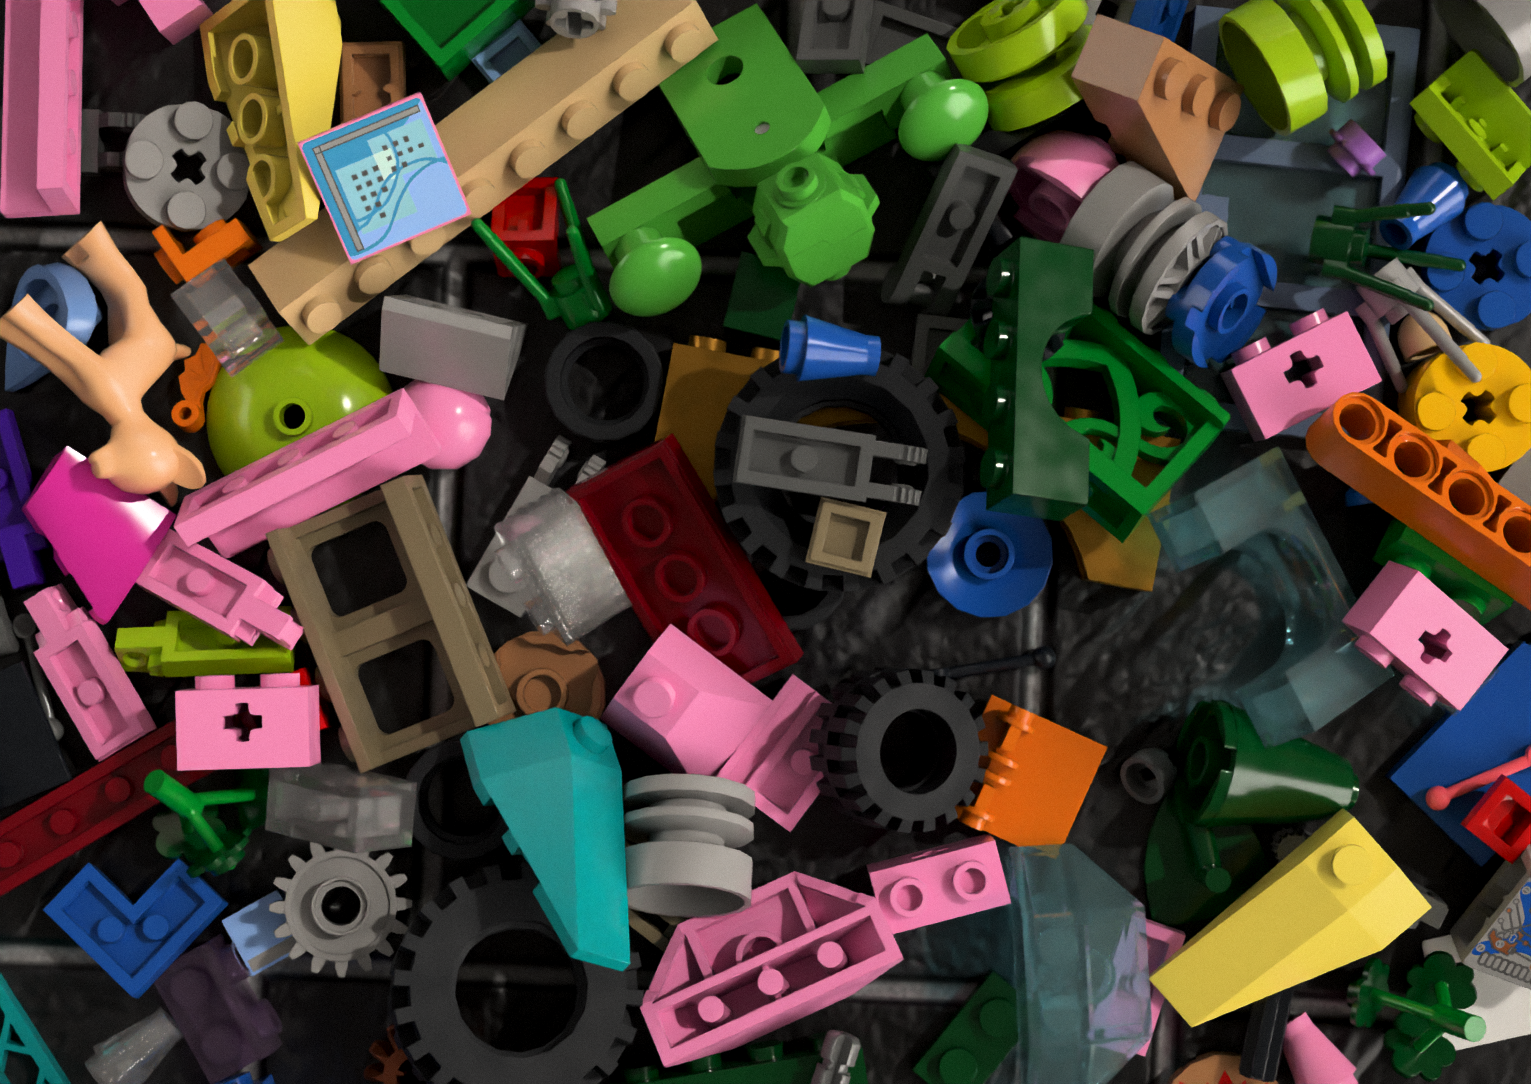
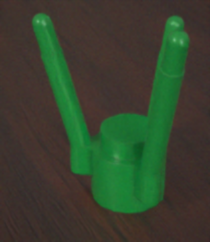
[471,178,613,330]

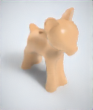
[0,221,206,507]

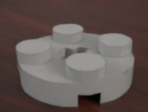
[122,101,250,233]

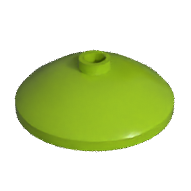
[206,325,393,513]

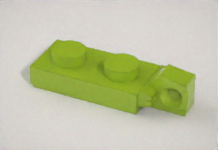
[114,606,296,677]

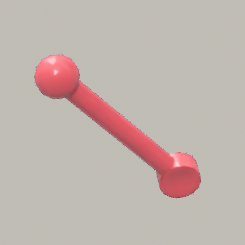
[1425,745,1531,811]

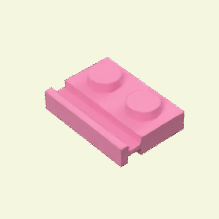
[716,673,833,832]

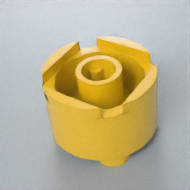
[1397,342,1531,472]

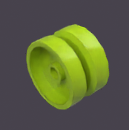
[946,0,1093,132]

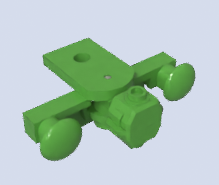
[586,3,989,317]

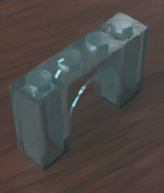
[1147,446,1395,749]

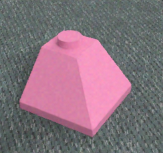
[600,624,773,777]

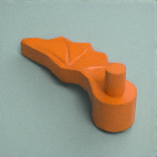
[171,335,235,433]

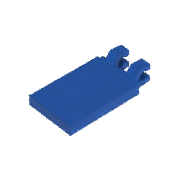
[1385,640,1531,867]

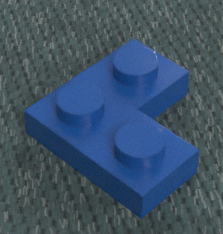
[43,858,229,999]

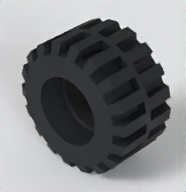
[809,667,988,833]

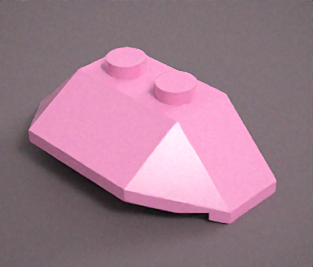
[640,871,904,1068]

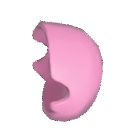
[404,379,492,469]

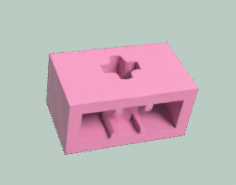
[1220,308,1382,442]
[1341,560,1509,711]
[175,673,321,771]
[866,833,1011,934]

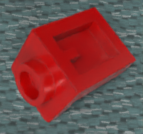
[491,177,561,279]

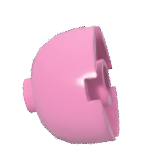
[1003,130,1120,243]

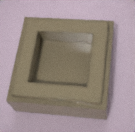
[805,497,887,578]

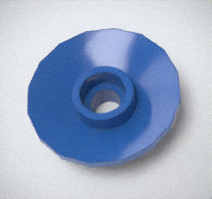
[927,492,1053,618]

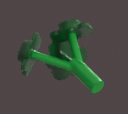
[143,768,279,878]
[1347,951,1486,1082]

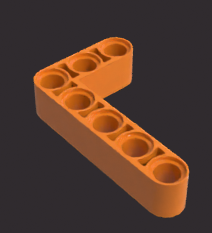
[1305,392,1531,611]

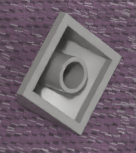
[379,294,528,400]

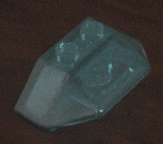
[1007,843,1153,1084]

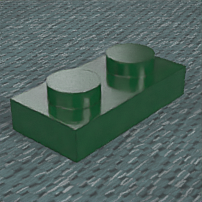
[911,968,1042,1084]

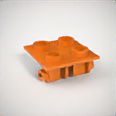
[955,694,1108,863]

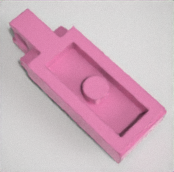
[135,529,304,651]
[23,584,157,762]

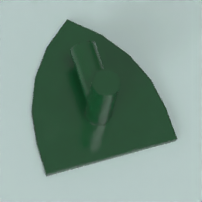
[1143,772,1271,927]

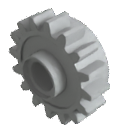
[269,835,412,977]

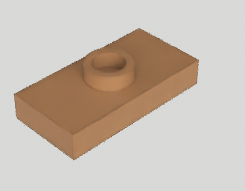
[339,41,407,124]

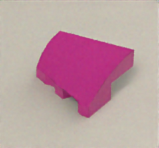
[21,446,177,625]

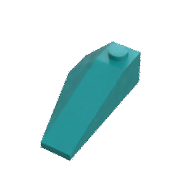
[460,707,631,972]

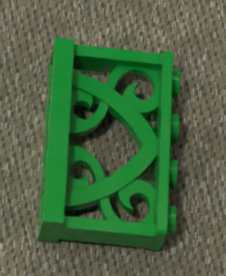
[924,303,1231,543]

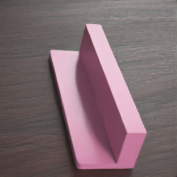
[0,0,84,218]
[173,388,441,558]

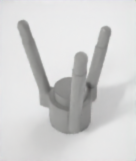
[1354,257,1490,393]

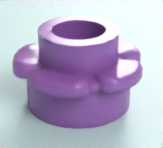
[1326,118,1386,178]

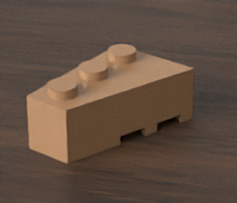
[1071,14,1245,202]

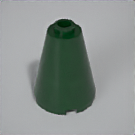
[1171,699,1359,827]

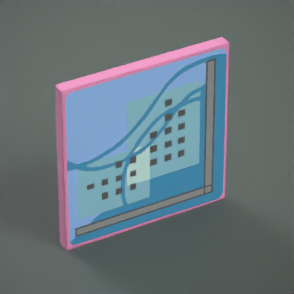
[297,92,472,265]

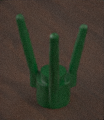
[1309,202,1466,311]

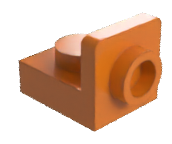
[152,218,263,291]

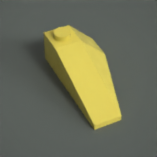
[199,0,343,242]
[1147,808,1432,1028]

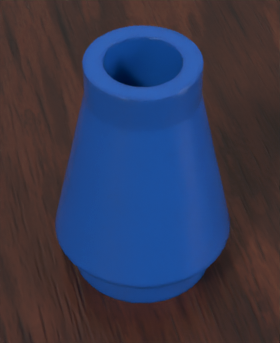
[1379,162,1468,250]
[779,315,881,382]

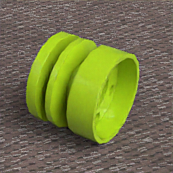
[1218,0,1388,137]

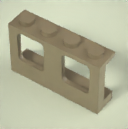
[265,474,516,774]

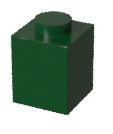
[723,251,801,346]

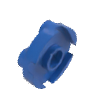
[1418,202,1531,331]
[1165,236,1277,368]

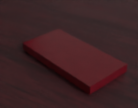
[563,433,804,684]

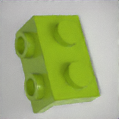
[1409,49,1531,201]

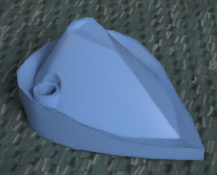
[5,262,103,392]

